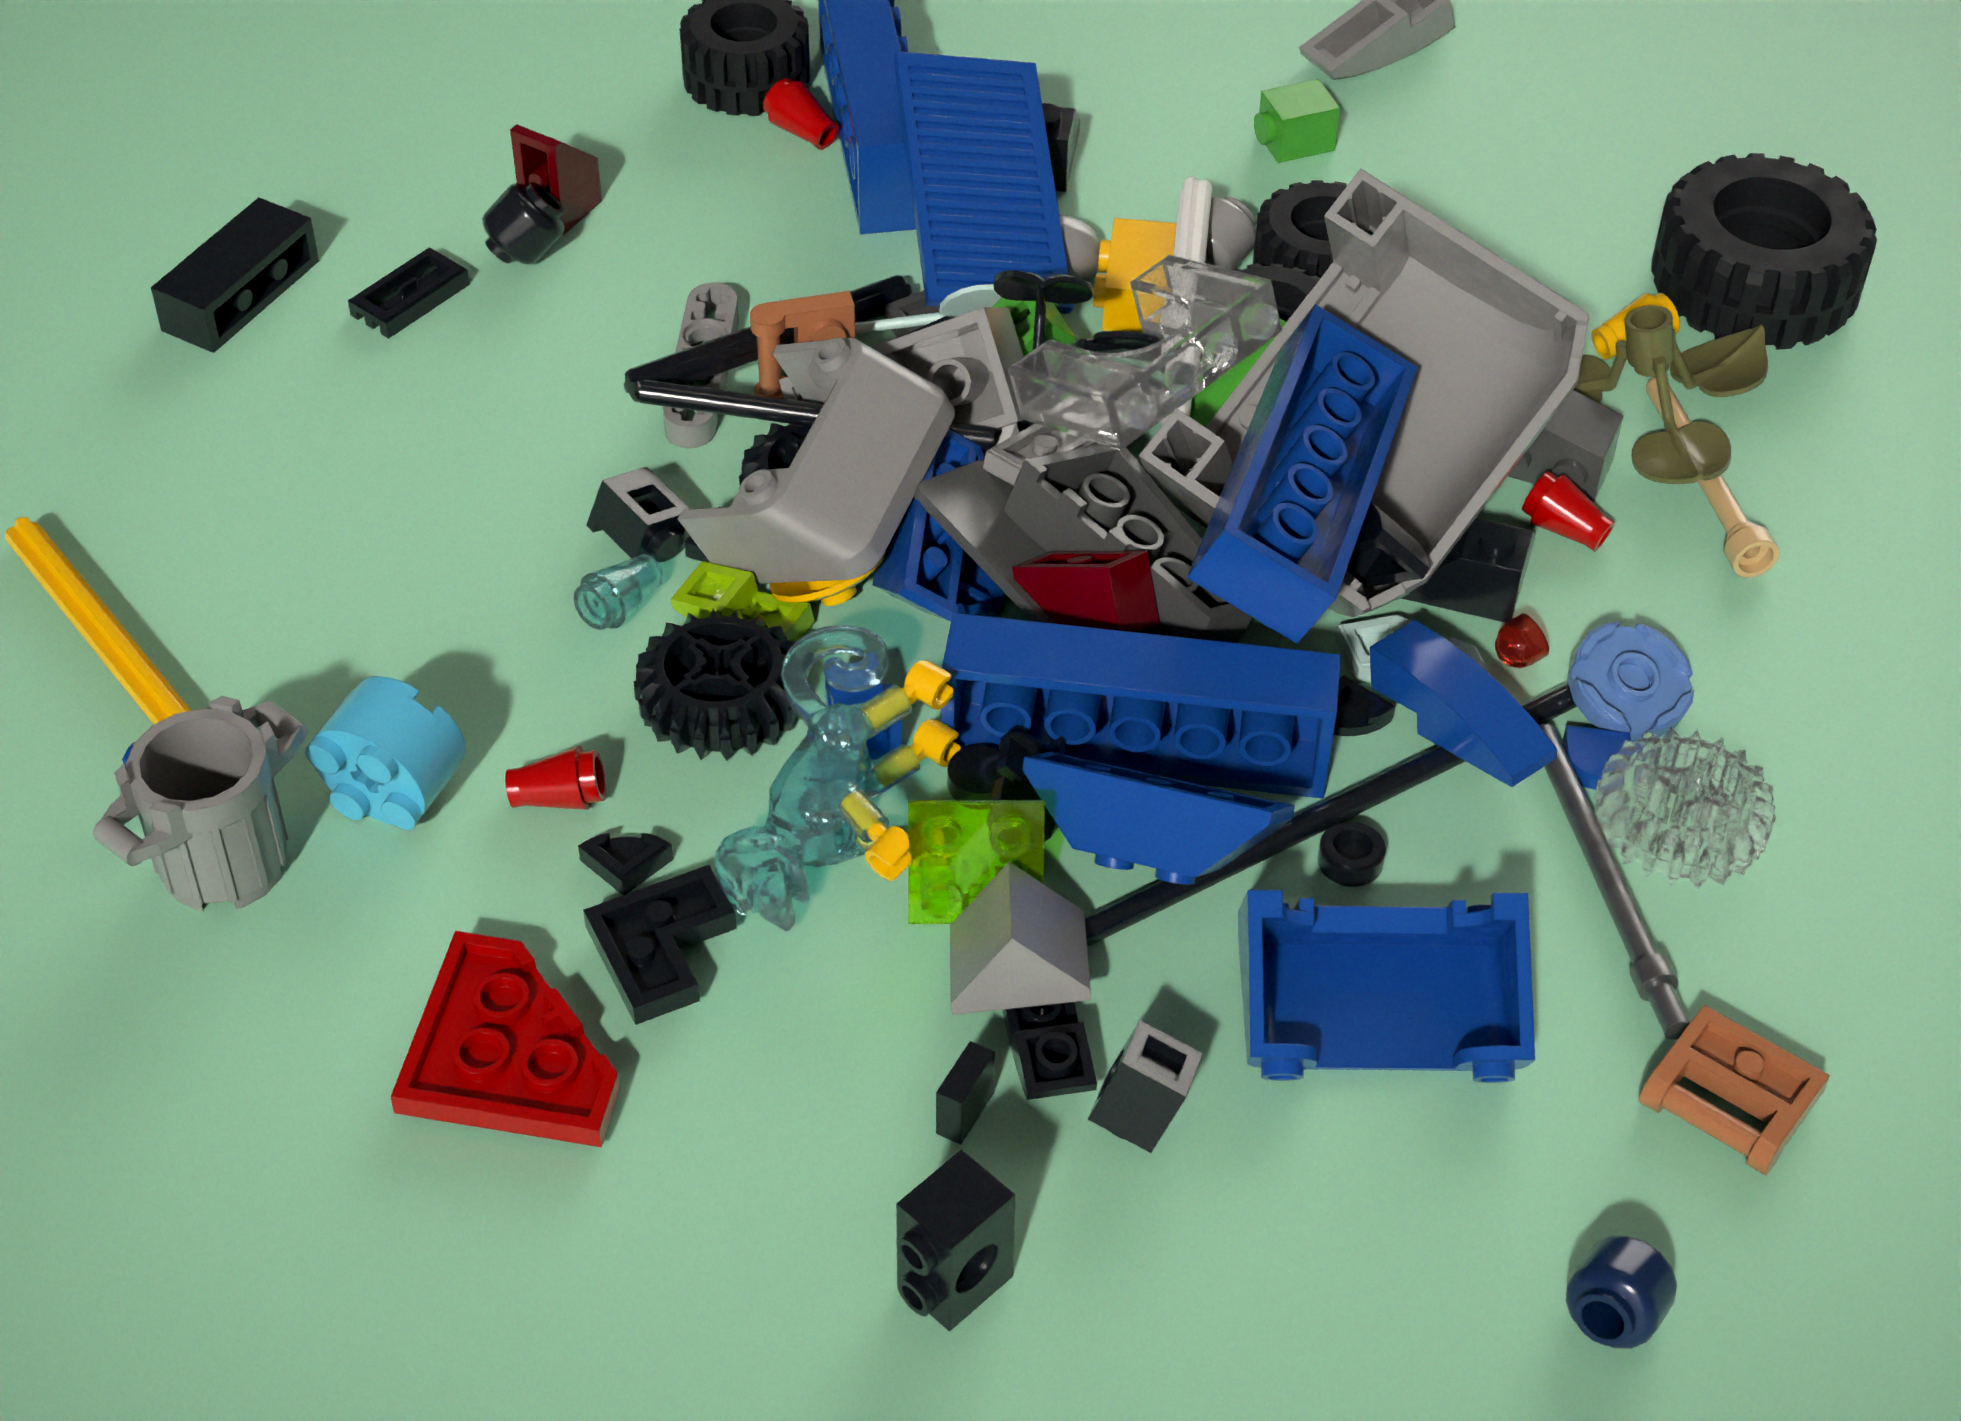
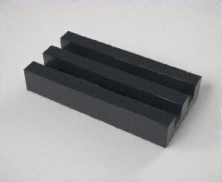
[348,247,470,339]

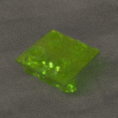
[908,800,1045,924]

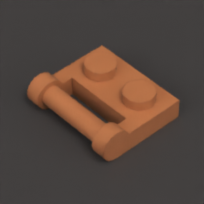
[750,291,855,399]
[1638,1005,1830,1176]

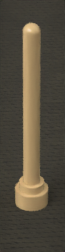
[1646,377,1779,578]

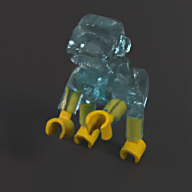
[715,625,961,932]

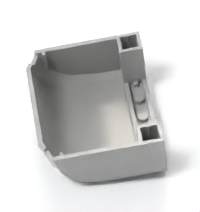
[1139,168,1589,617]

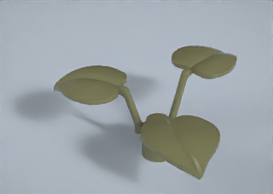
[1573,305,1768,484]

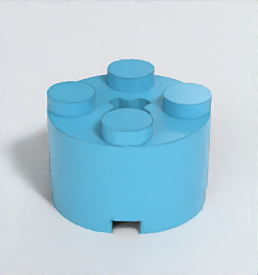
[305,676,466,830]

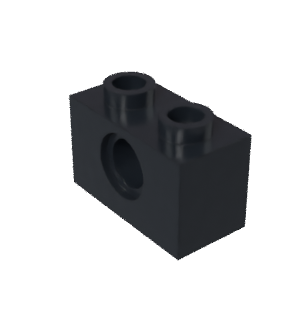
[896,1149,1016,1332]

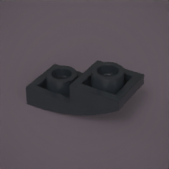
[1002,1002,1097,1100]

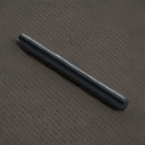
[623,275,912,402]

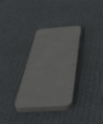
[914,460,1056,624]

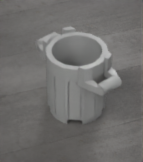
[93,696,308,911]

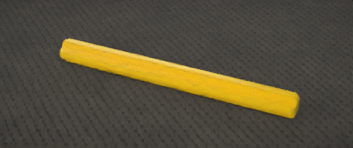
[5,517,192,724]

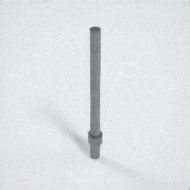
[1540,724,1690,1040]

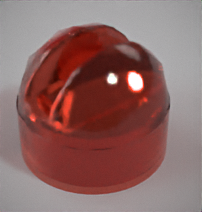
[1495,613,1549,669]

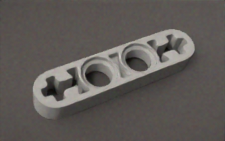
[663,282,739,448]

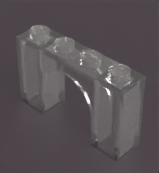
[1007,255,1282,450]

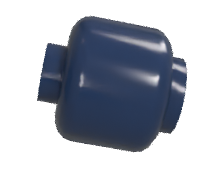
[1565,1236,1677,1349]

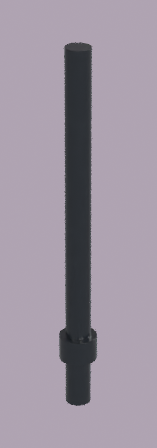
[639,379,995,451]

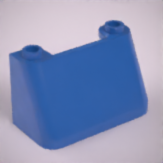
[1238,890,1535,1083]

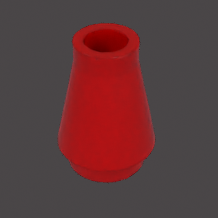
[763,78,839,150]
[1522,471,1615,552]
[505,746,606,810]

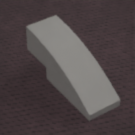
[1299,0,1455,79]

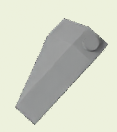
[779,307,1026,430]

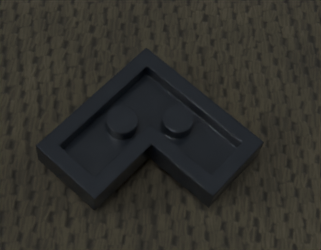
[583,865,737,1025]

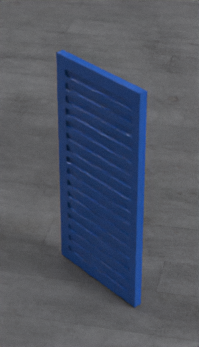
[894,51,1074,314]

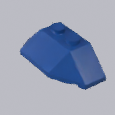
[872,429,1004,621]
[1022,751,1295,884]

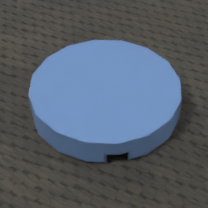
[1567,622,1694,742]

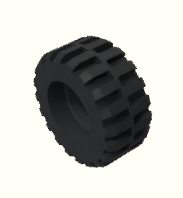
[1651,153,1877,350]

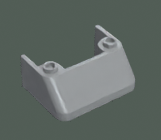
[678,338,955,584]

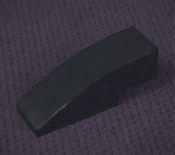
[1347,502,1430,587]

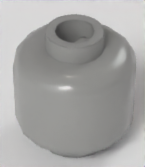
[1204,197,1256,277]

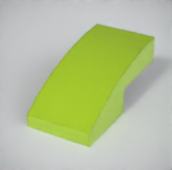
[670,561,815,645]

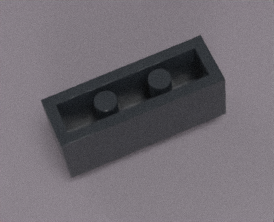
[151,197,319,353]

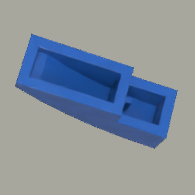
[1370,620,1557,787]

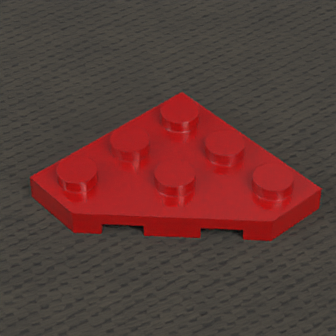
[390,931,620,1147]

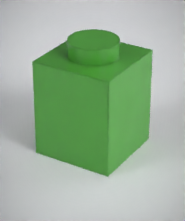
[1254,79,1340,163]

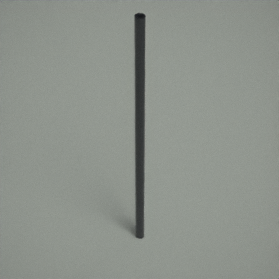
[1085,684,1577,947]

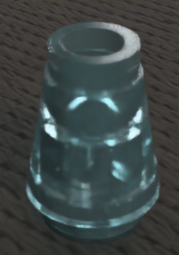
[574,554,663,630]

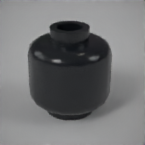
[482,182,564,264]

